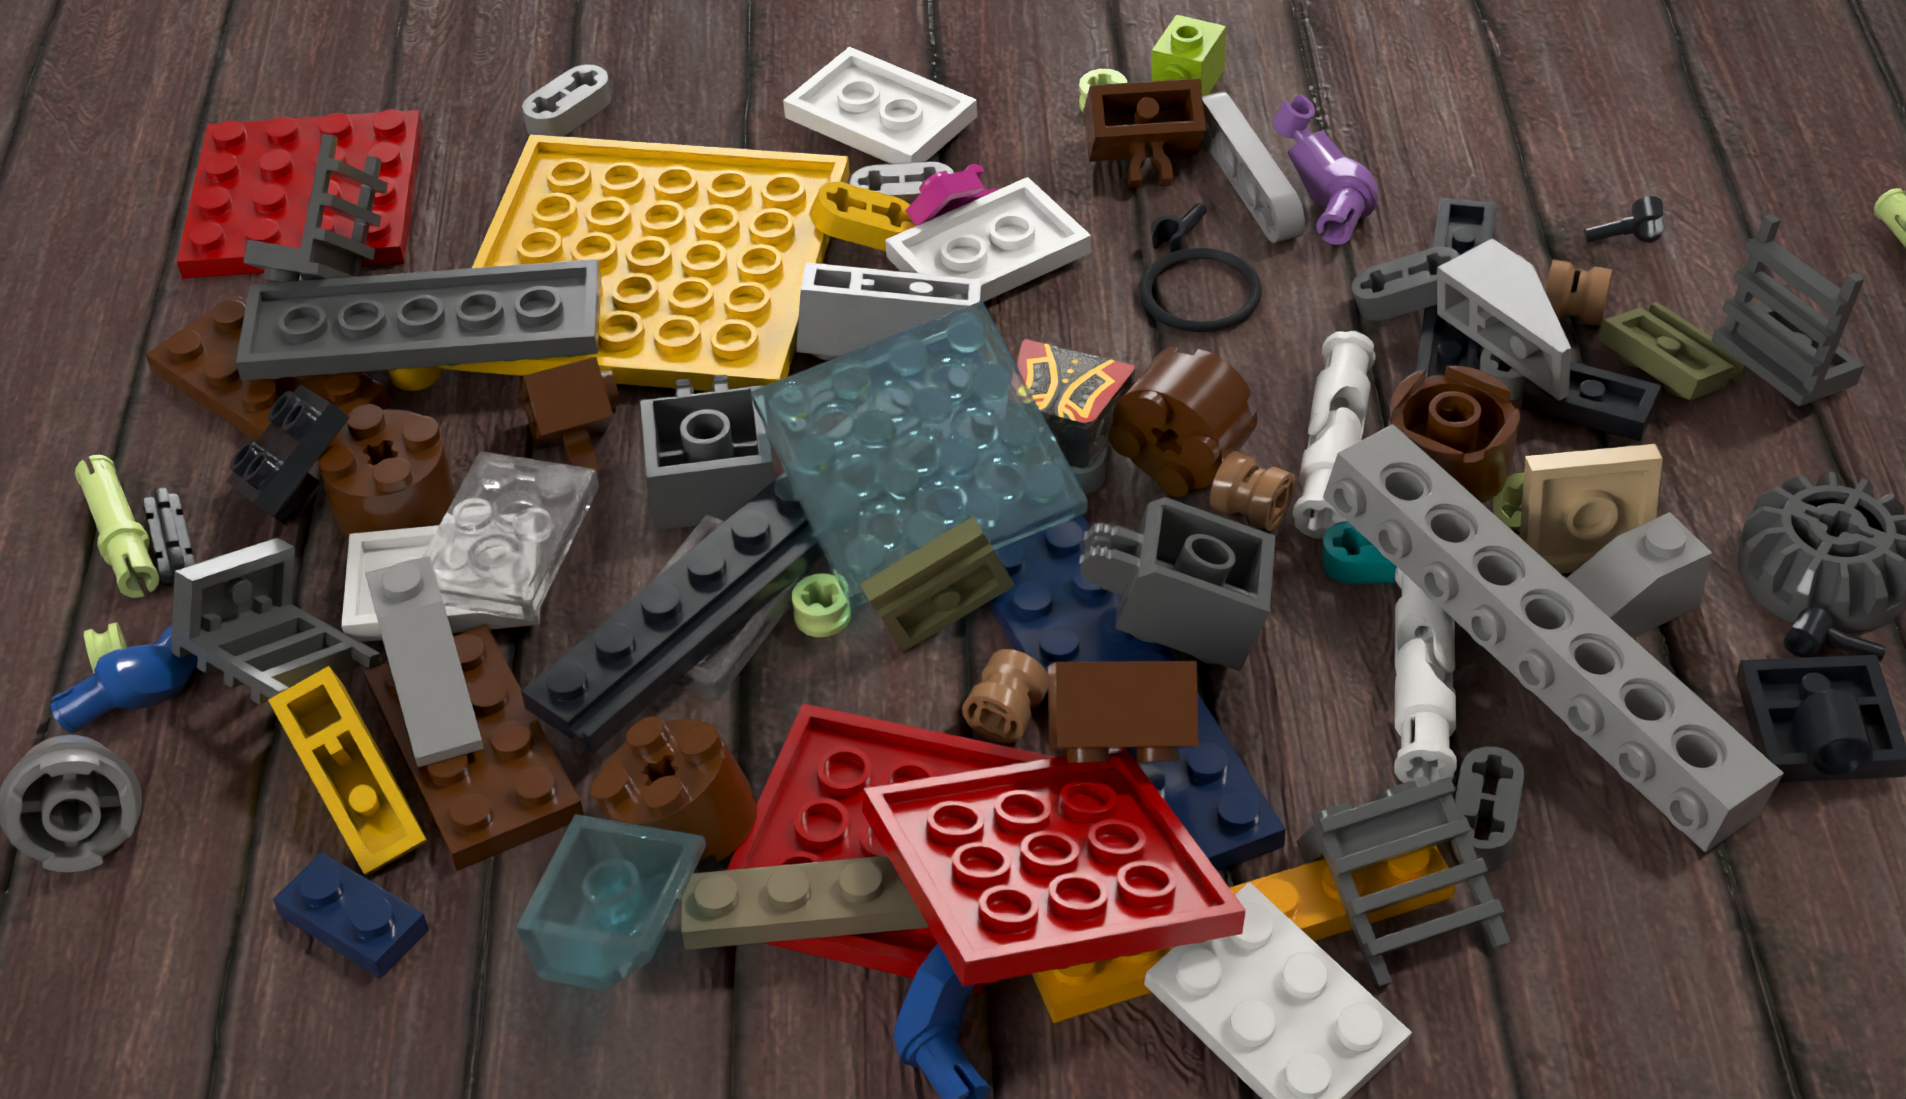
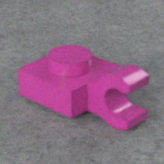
[905,164,997,226]

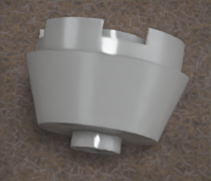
[0,735,142,872]

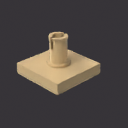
[1520,444,1663,574]

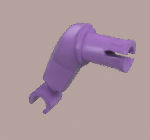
[1273,95,1378,245]

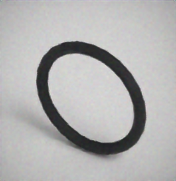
[1139,247,1262,333]

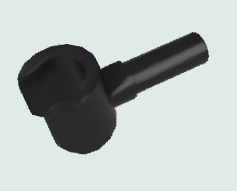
[1584,196,1664,243]
[1151,203,1207,252]
[1784,607,1886,662]

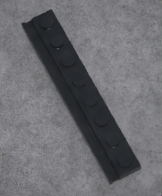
[521,397,944,754]

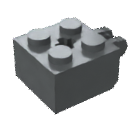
[640,374,775,531]
[1079,497,1275,671]

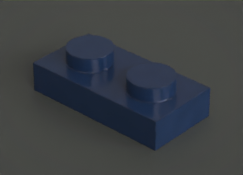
[273,852,429,979]

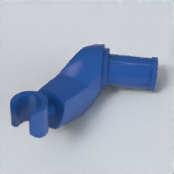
[50,610,198,733]
[893,943,990,1099]

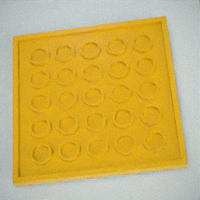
[438,135,850,397]

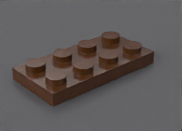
[145,294,391,441]
[363,624,585,871]

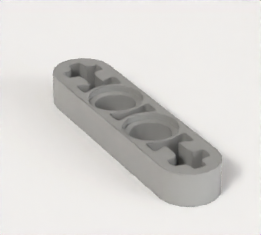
[1202,91,1305,243]

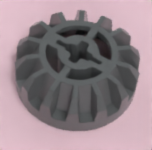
[1737,472,1906,633]

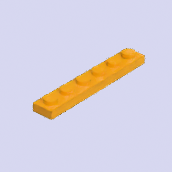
[1032,846,1455,1023]

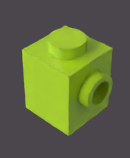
[1152,15,1226,96]

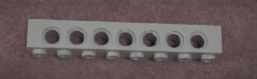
[1323,424,1784,852]

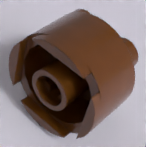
[1108,347,1258,497]
[1388,366,1520,503]
[318,404,456,539]
[590,716,757,879]

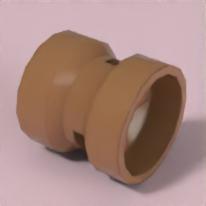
[1545,259,1613,327]
[1210,451,1295,531]
[962,649,1048,744]

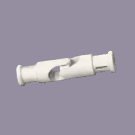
[1293,331,1376,539]
[1395,567,1457,787]

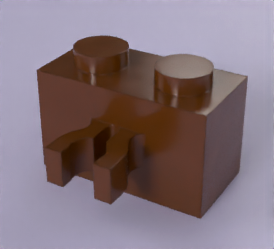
[1083,78,1206,188]
[520,357,620,481]
[1048,661,1199,763]

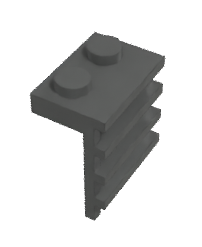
[243,134,388,283]
[1712,214,1865,406]
[171,538,380,704]
[1297,777,1511,989]

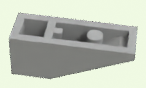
[1437,238,1571,401]
[796,262,981,360]
[1566,512,1712,638]
[365,556,484,767]

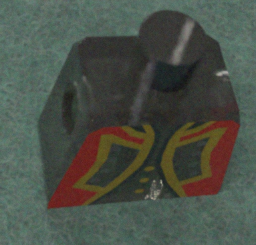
[1005,339,1136,476]

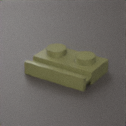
[1597,302,1747,401]
[860,516,1015,652]

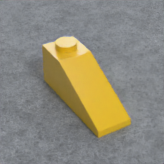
[268,666,428,877]

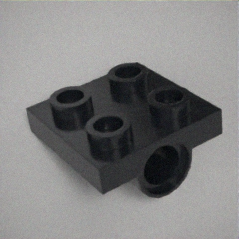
[226,385,350,526]
[1736,655,1906,782]

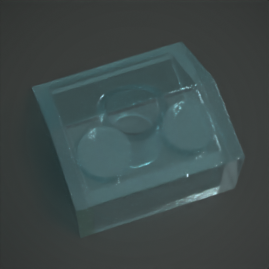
[516,814,706,991]

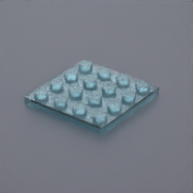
[751,301,1088,609]

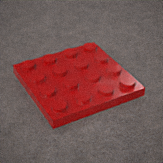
[177,109,423,279]
[727,703,1056,994]
[862,749,1246,987]

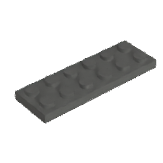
[236,259,601,380]

